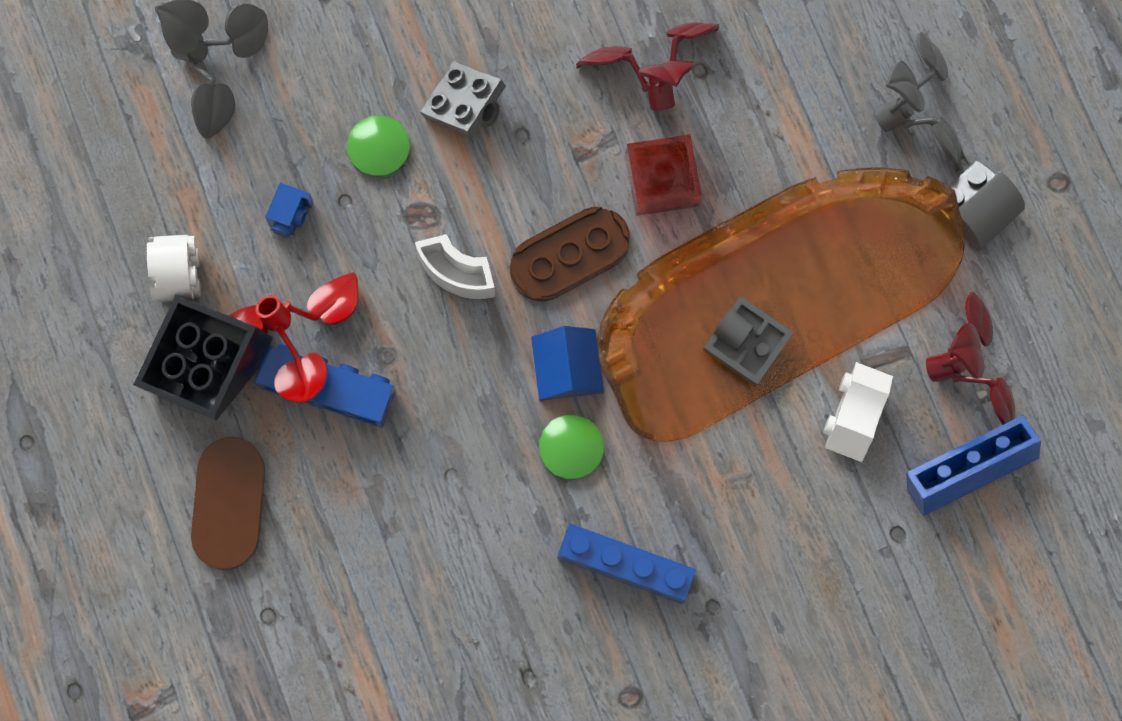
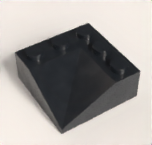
[133,295,273,421]

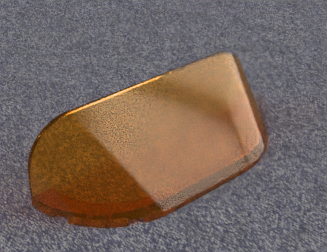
[598,167,965,442]

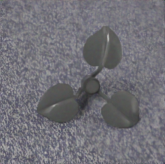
[155,0,268,138]
[875,32,961,172]

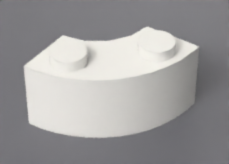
[415,234,495,299]
[823,362,893,462]

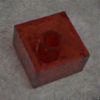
[625,134,702,216]

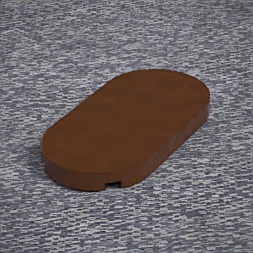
[510,207,630,301]
[191,437,265,570]

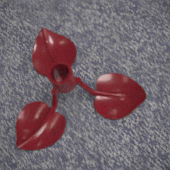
[576,22,719,110]
[926,292,1015,425]

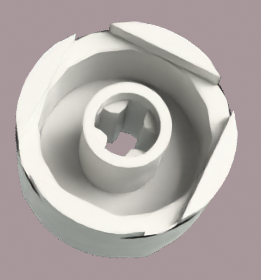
[147,235,201,302]

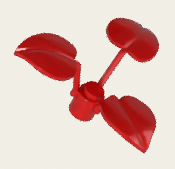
[229,272,359,404]

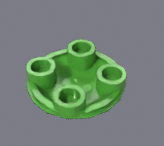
[347,115,410,178]
[539,415,604,479]

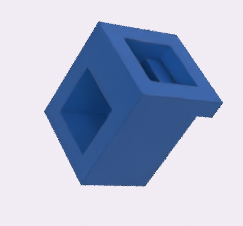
[265,182,313,237]

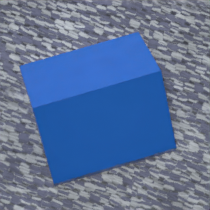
[531,326,604,401]

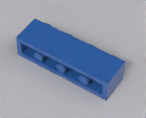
[255,344,395,428]
[906,415,1041,516]
[557,523,696,604]

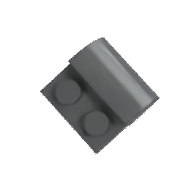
[932,160,1025,250]

